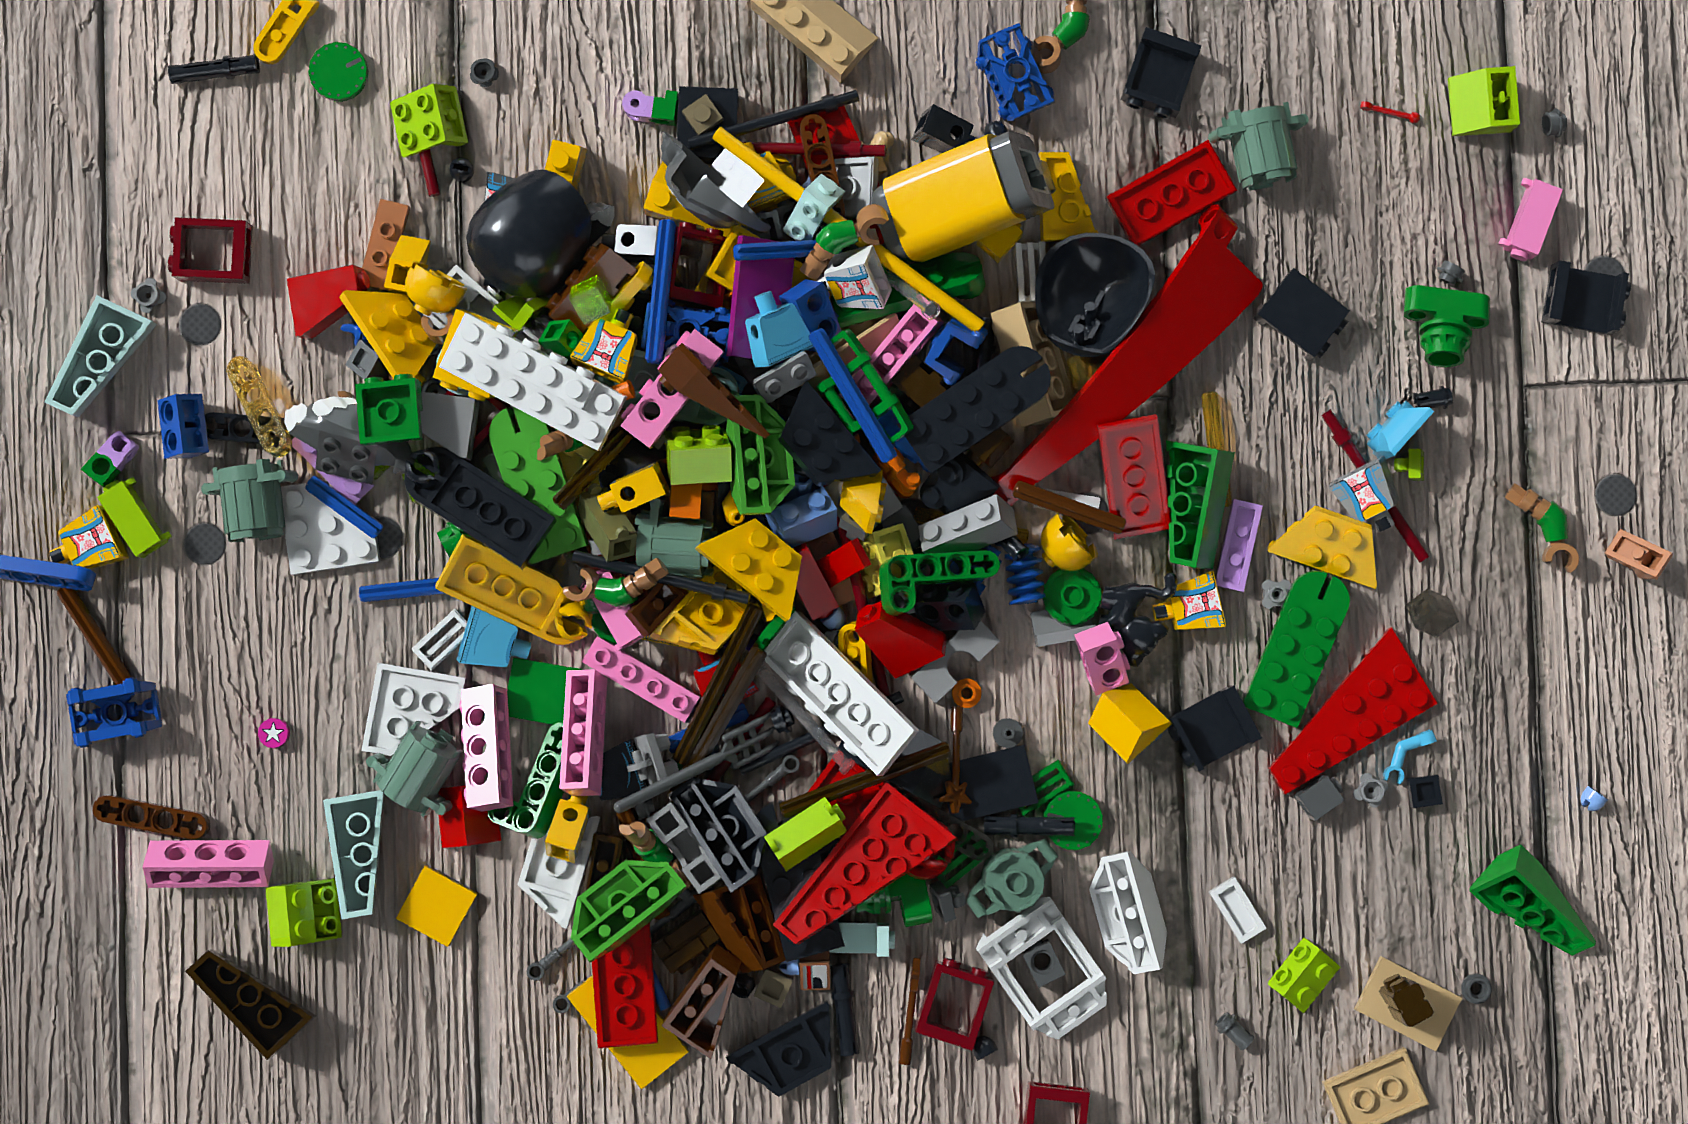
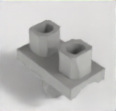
[627,732,679,786]

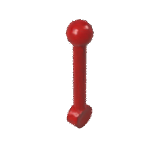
[1360,101,1420,123]

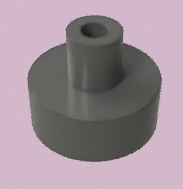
[992,718,1023,748]

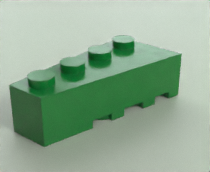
[1166,440,1235,569]

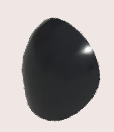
[466,169,592,298]
[1035,233,1155,357]

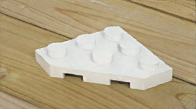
[281,483,381,575]
[362,663,467,756]

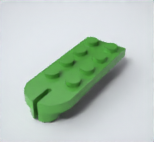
[489,406,589,564]

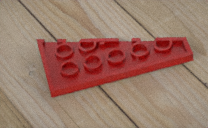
[1268,627,1438,794]
[773,782,958,945]

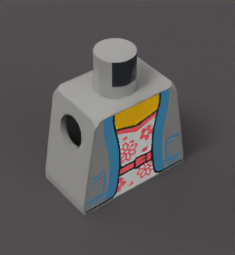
[1329,456,1399,532]

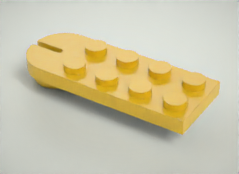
[435,534,593,645]

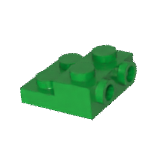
[355,374,423,446]

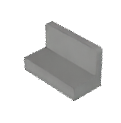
[1030,610,1095,647]

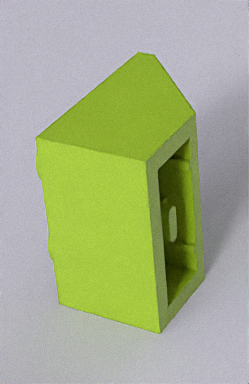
[1448,66,1520,136]
[664,425,732,485]
[265,878,342,947]

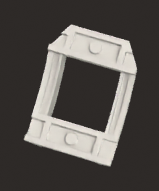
[976,897,1107,1040]

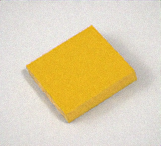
[396,865,478,947]

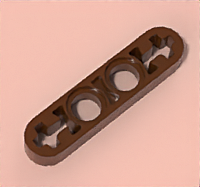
[800,114,845,227]
[93,795,210,839]

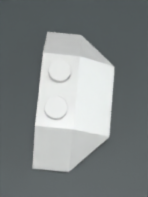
[1089,851,1167,974]

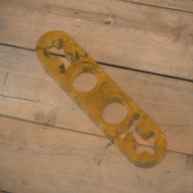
[226,356,292,458]

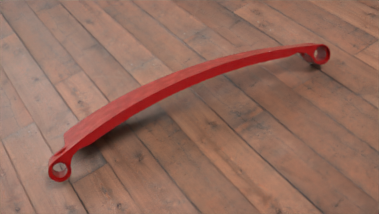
[991,204,1263,507]

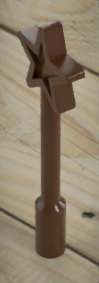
[939,706,972,814]
[899,958,921,1065]

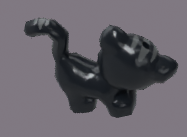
[1099,573,1178,667]

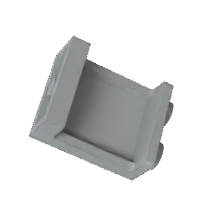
[732,351,817,404]

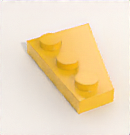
[1038,152,1098,242]

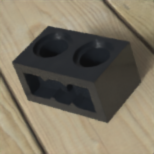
[913,582,986,631]

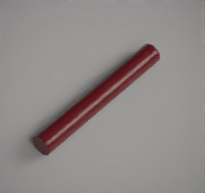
[419,149,440,197]

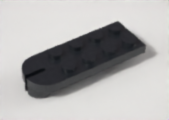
[897,346,1051,475]
[404,447,557,570]
[757,800,845,962]

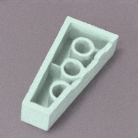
[44,295,157,418]
[323,790,385,919]

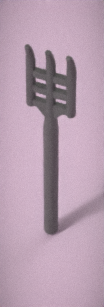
[614,712,780,813]

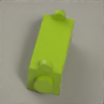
[97,477,172,558]
[764,797,847,871]

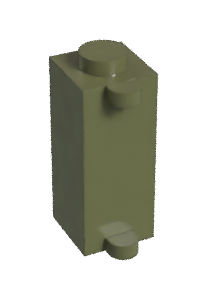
[578,483,637,562]

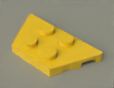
[339,290,437,379]
[1268,505,1377,589]
[695,518,802,622]
[650,566,749,655]

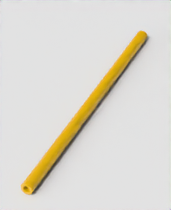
[712,127,985,331]

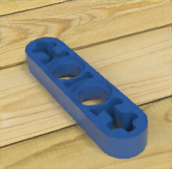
[0,555,97,591]

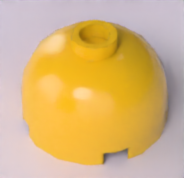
[405,261,468,316]
[1040,513,1098,571]

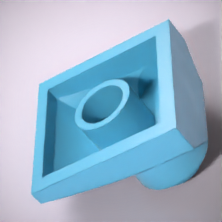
[1366,401,1434,459]

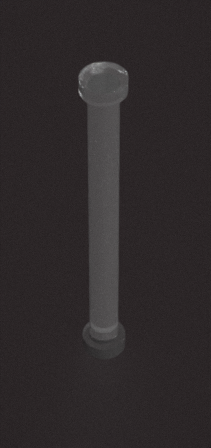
[881,264,940,320]
[757,661,856,775]

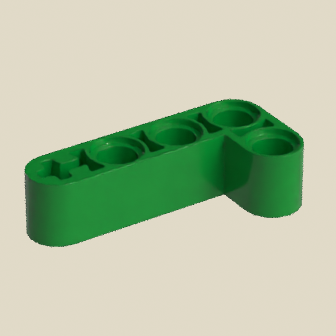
[879,550,1000,616]
[488,722,564,839]

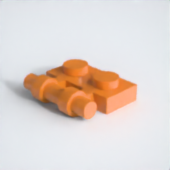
[872,447,921,498]

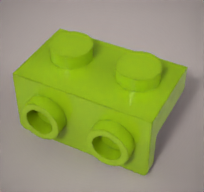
[1268,938,1341,1013]

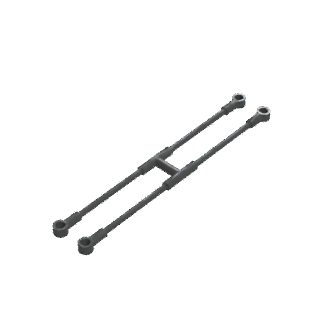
[526,755,800,1013]

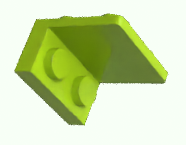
[390,83,468,158]

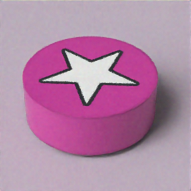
[258,718,290,748]

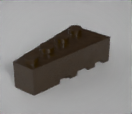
[891,354,1014,469]
[185,949,316,1060]

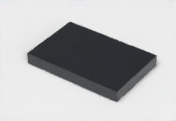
[947,744,1039,824]

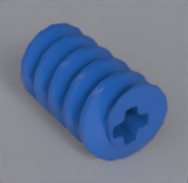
[1004,543,1046,605]

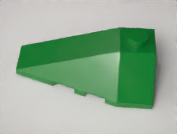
[1469,844,1596,956]

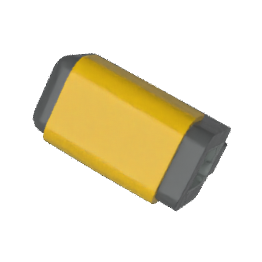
[871,131,1056,263]

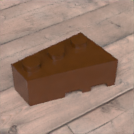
[546,243,638,333]
[693,874,786,973]
[662,944,741,1059]

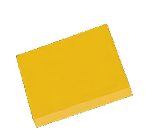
[1088,683,1171,764]

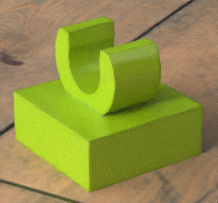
[1394,449,1424,481]

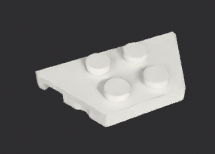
[517,816,601,929]

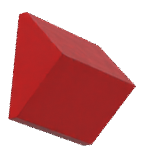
[438,785,502,848]

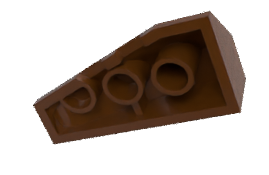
[658,343,771,439]

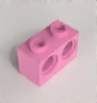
[1074,622,1130,695]

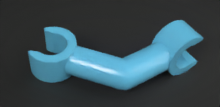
[1383,729,1437,784]

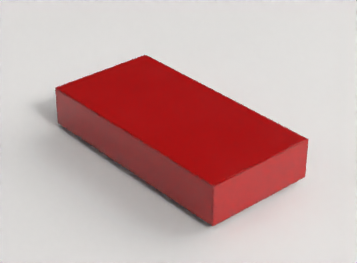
[816,538,871,588]

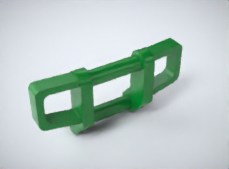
[816,329,913,444]

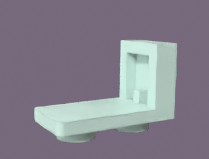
[783,174,845,241]
[829,922,895,957]

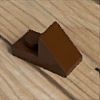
[625,583,685,637]

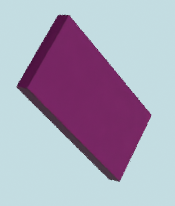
[726,235,794,364]

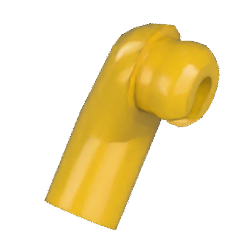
[722,490,745,526]

